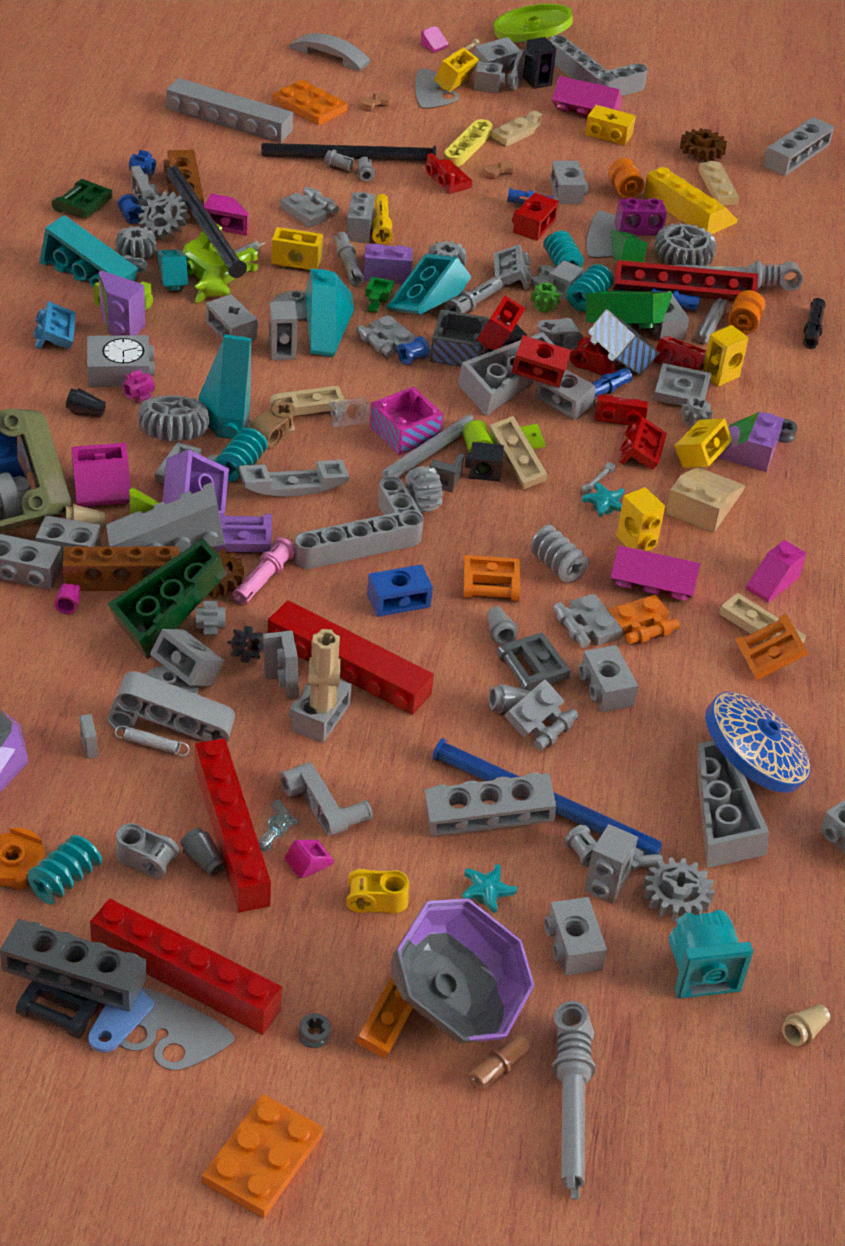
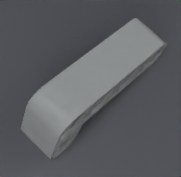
[107,671,235,742]

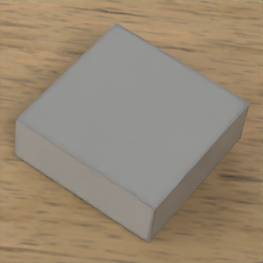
[79,714,98,759]

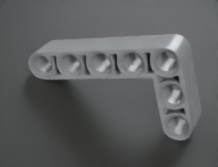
[549,35,648,96]
[294,476,424,569]

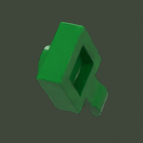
[365,277,395,313]

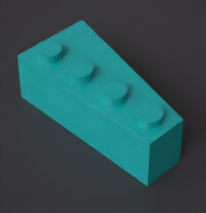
[39,215,138,288]

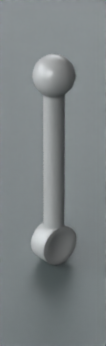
[582,463,615,494]

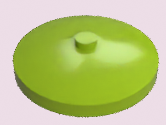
[493,3,573,42]

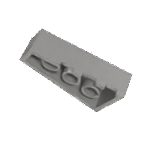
[458,332,554,416]

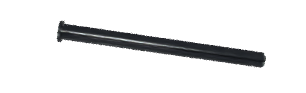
[261,143,436,161]
[167,165,247,278]

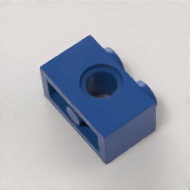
[367,564,433,617]

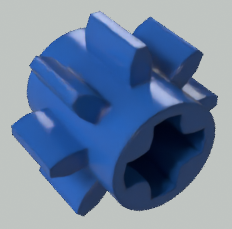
[129,150,156,176]

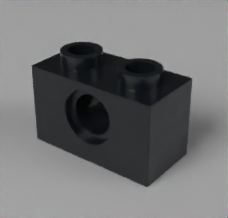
[523,37,557,89]

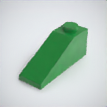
[611,229,648,263]

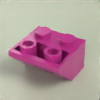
[71,443,131,506]

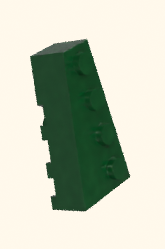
[108,538,226,659]

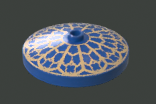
[705,692,811,793]

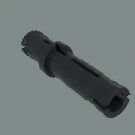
[803,298,826,349]

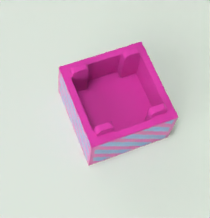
[370,386,444,455]

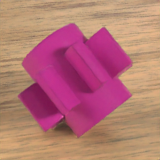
[123,369,155,403]

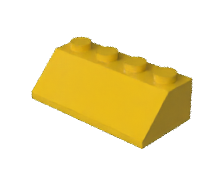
[644,167,737,234]

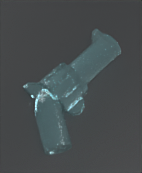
[258,800,298,851]

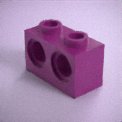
[614,198,667,235]

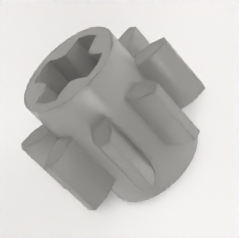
[680,397,713,428]
[196,601,225,635]

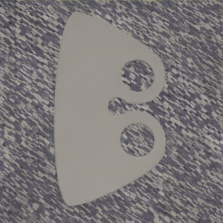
[416,68,460,108]
[586,210,617,257]
[120,987,235,1070]

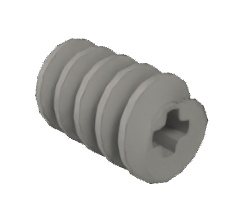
[531,524,589,583]

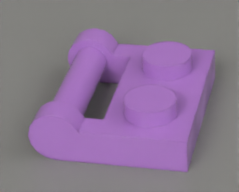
[215,513,272,552]

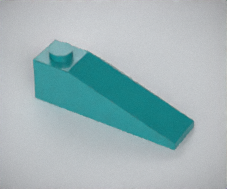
[305,268,354,357]
[198,334,251,439]

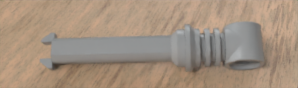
[674,260,803,291]
[552,1001,596,1200]

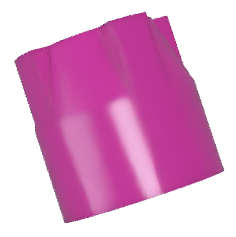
[54,583,81,614]

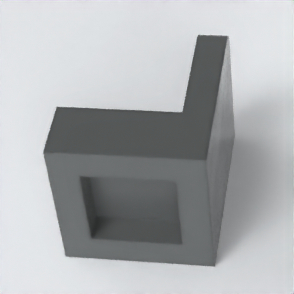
[429,453,464,493]

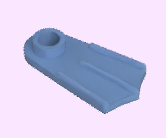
[88,989,154,1053]

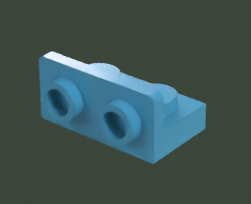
[33,301,76,349]

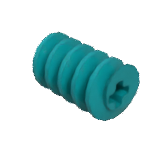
[543,230,584,268]
[567,264,614,312]
[215,428,268,482]
[28,835,102,905]

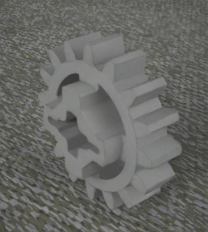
[139,191,190,241]
[643,857,715,922]

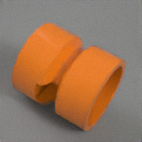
[608,158,645,199]
[728,290,765,334]

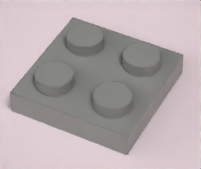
[653,363,711,406]

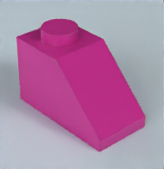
[204,193,249,236]
[746,540,806,603]

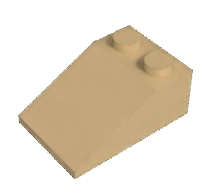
[665,467,745,533]

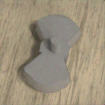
[531,265,555,288]

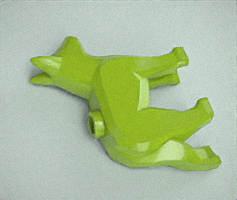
[183,223,258,304]

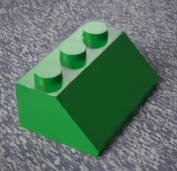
[586,291,672,328]

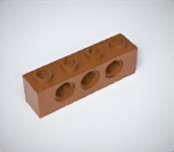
[163,149,204,219]
[63,546,179,591]

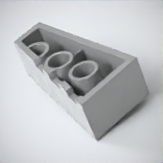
[106,482,225,554]
[697,741,769,868]

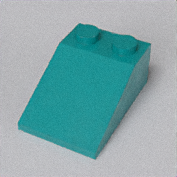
[386,254,471,314]

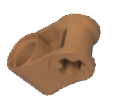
[249,401,296,448]

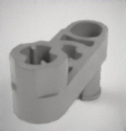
[279,762,373,836]

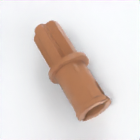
[468,1034,530,1091]

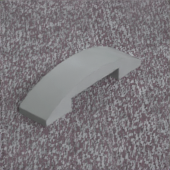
[290,33,370,72]
[239,460,349,497]

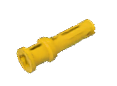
[372,194,393,245]

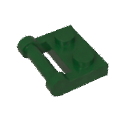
[51,179,112,219]

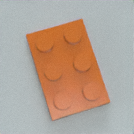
[272,79,348,126]
[202,1094,324,1218]

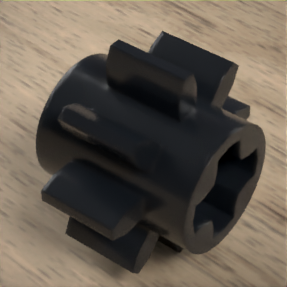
[227,626,263,663]

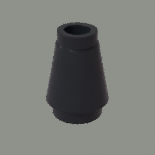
[66,388,106,417]

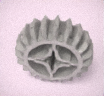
[654,222,716,266]
[138,394,209,442]

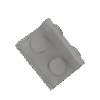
[131,166,160,207]
[494,244,532,289]
[263,631,299,699]

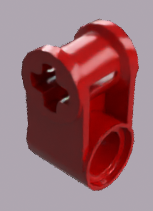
[569,337,618,376]

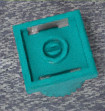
[669,910,754,999]

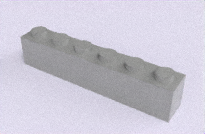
[166,78,293,143]

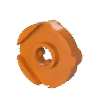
[0,827,46,890]

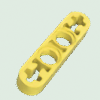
[444,119,492,167]

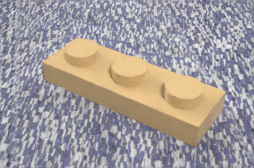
[698,161,739,206]
[490,416,547,489]
[719,593,806,644]

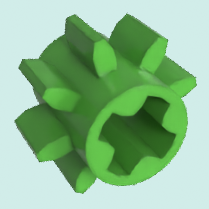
[530,282,561,312]

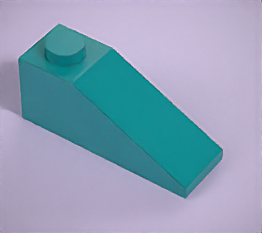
[156,249,188,290]

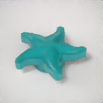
[581,482,625,517]
[462,864,517,913]

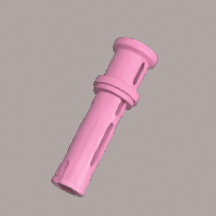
[232,537,295,605]

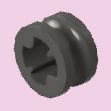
[779,419,797,443]
[298,1013,331,1048]

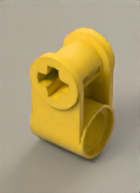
[346,869,409,914]

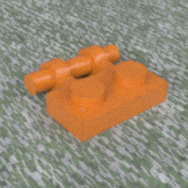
[607,595,680,644]

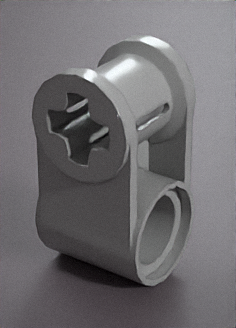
[537,318,583,350]
[116,823,180,879]

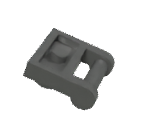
[496,632,571,691]

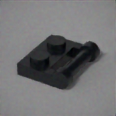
[16,981,100,1039]

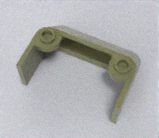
[0,408,71,532]

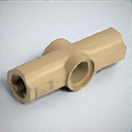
[308,629,341,713]

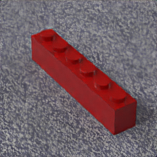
[612,260,758,301]
[267,600,434,715]
[195,738,271,913]
[90,898,282,1035]

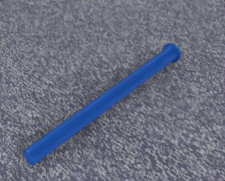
[432,738,662,855]

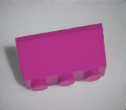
[552,76,622,116]
[611,545,700,601]

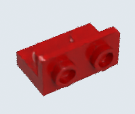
[425,153,472,194]
[653,336,707,371]
[594,394,648,425]
[619,417,667,470]

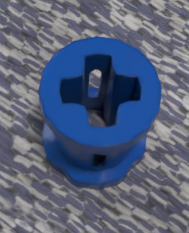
[117,194,144,224]
[397,336,430,365]

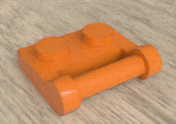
[463,555,520,601]
[735,613,808,680]

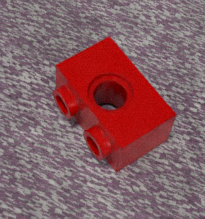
[512,193,559,241]
[477,295,526,351]
[511,335,571,388]

